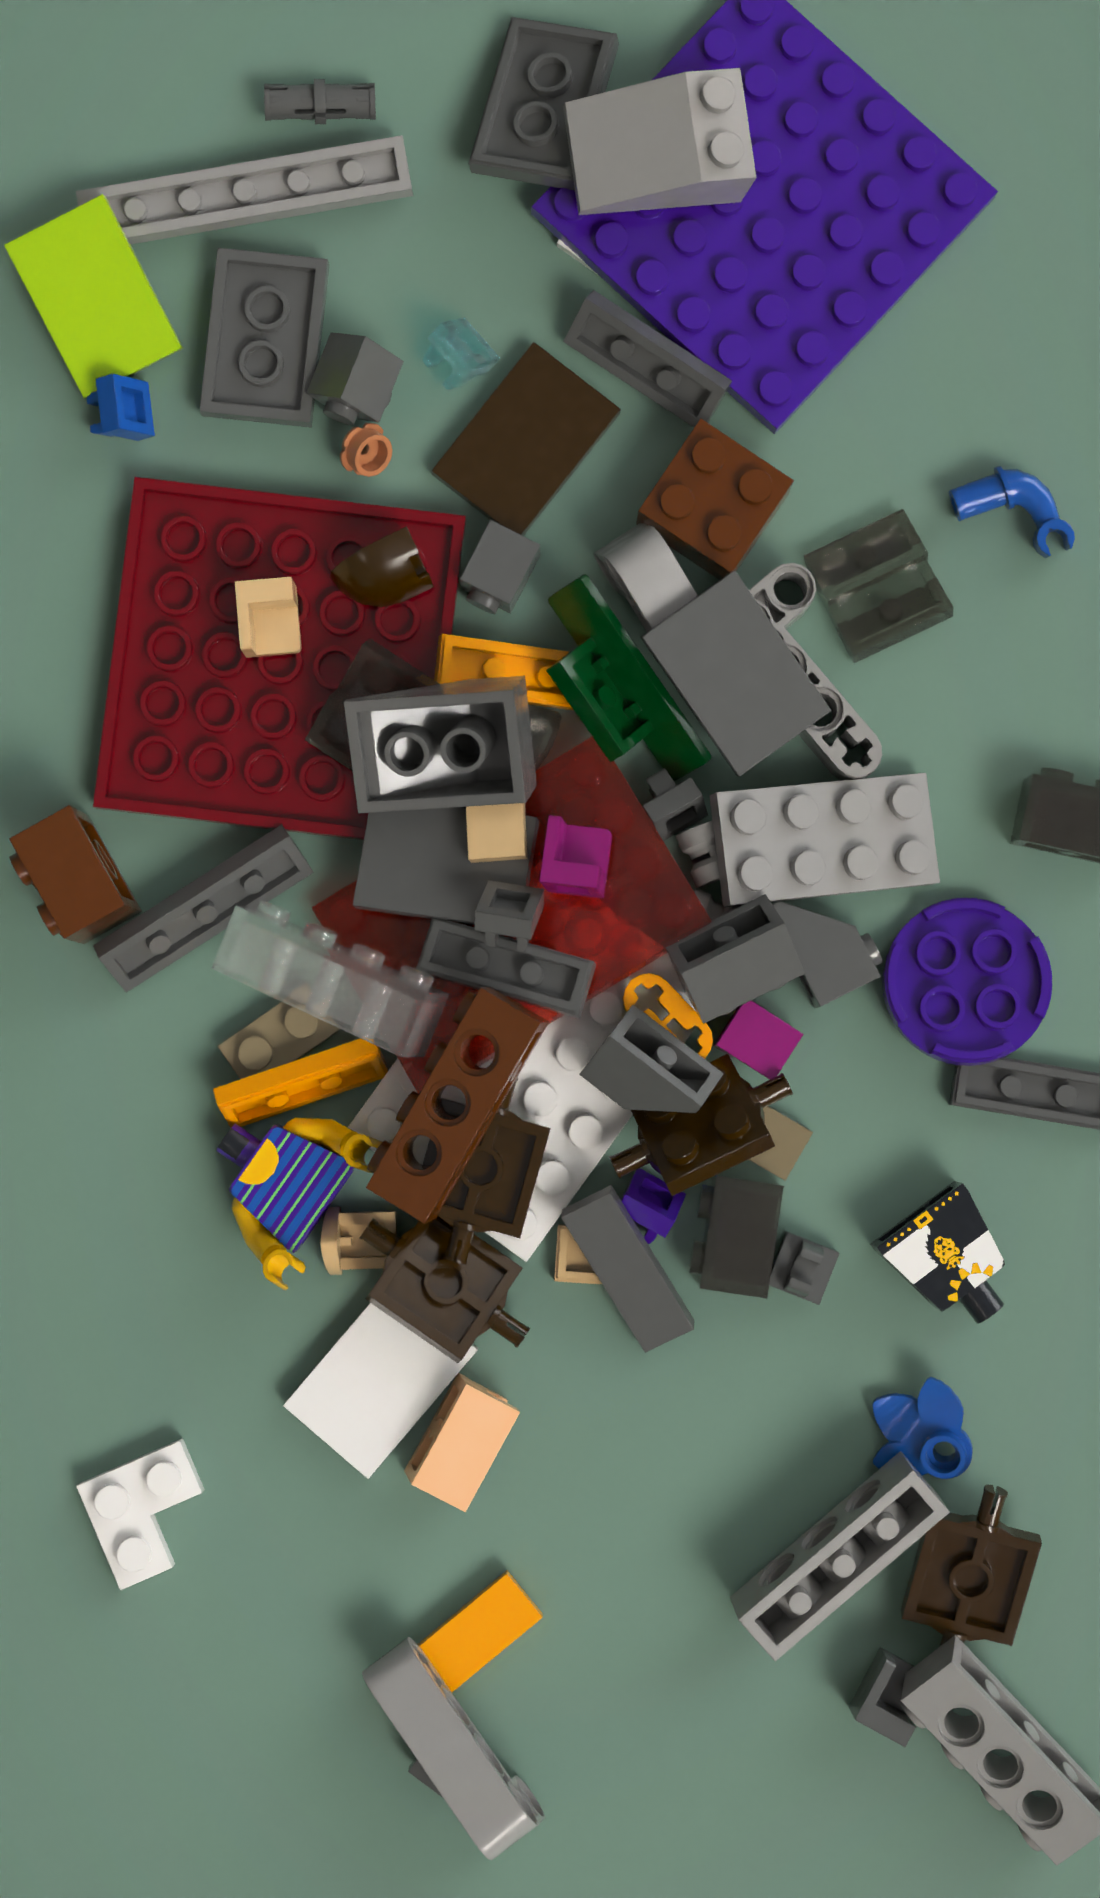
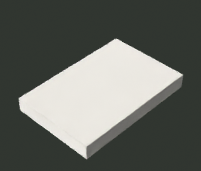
[283,1303,478,1479]

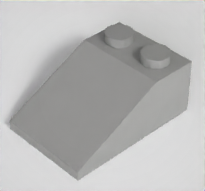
[563,68,757,215]

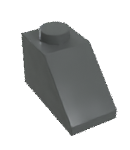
[773,901,883,1008]
[579,1004,724,1113]

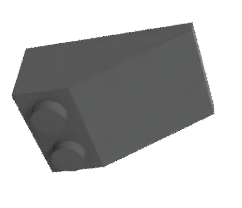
[344,675,537,813]

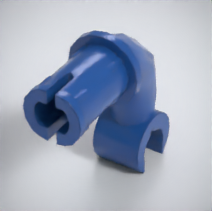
[949,466,1075,558]

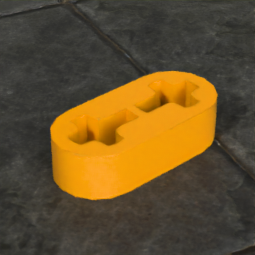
[622,973,713,1059]

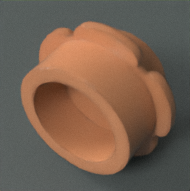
[340,422,392,477]

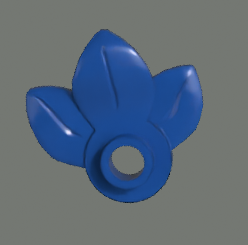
[872,1377,973,1479]

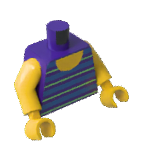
[216,1117,382,1290]

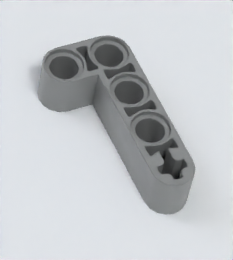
[593,523,698,632]
[749,563,882,781]
[362,1637,545,1860]

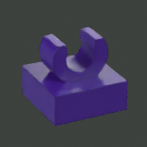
[621,1168,686,1244]

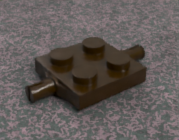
[609,1054,793,1196]
[423,1078,551,1264]
[359,1216,530,1363]
[901,1485,1042,1647]

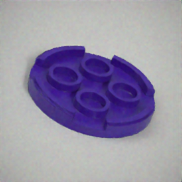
[882,898,1052,1066]

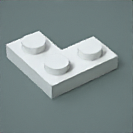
[76,1438,205,1590]

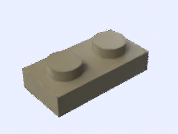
[218,983,343,1079]

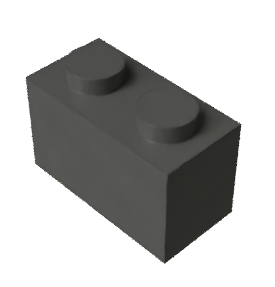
[664,894,805,1024]

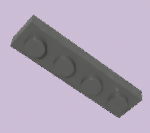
[93,824,314,993]

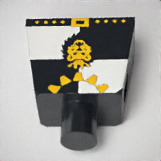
[870,1181,1005,1324]

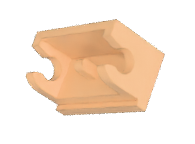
[404,1373,520,1512]

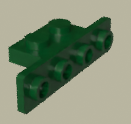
[546,574,711,781]

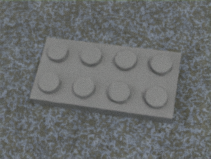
[709,773,940,907]

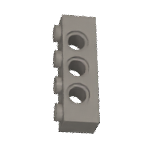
[730,1451,950,1661]
[901,1635,1100,1866]

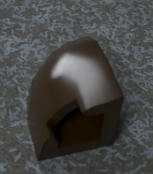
[330,526,434,607]

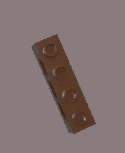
[366,987,549,1224]

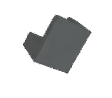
[848,1647,916,1747]

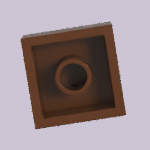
[636,419,794,580]
[9,805,142,944]

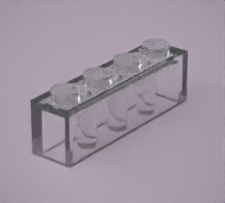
[211,901,449,1057]

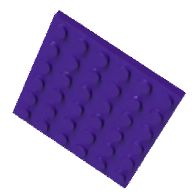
[531,0,998,435]

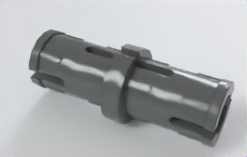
[264,79,376,124]

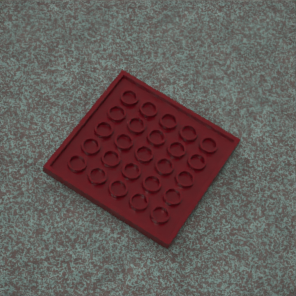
[93,477,466,840]

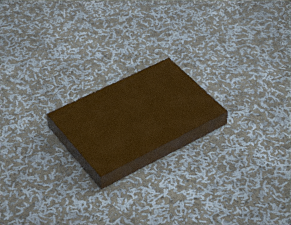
[432,342,621,536]

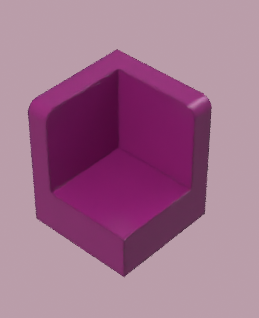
[539,815,612,898]
[713,1001,804,1079]

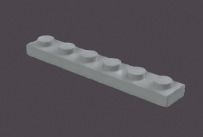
[76,135,413,244]

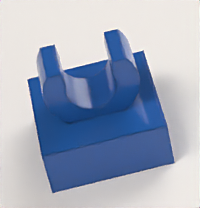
[86,373,155,441]

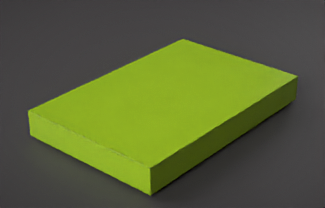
[4,194,184,398]

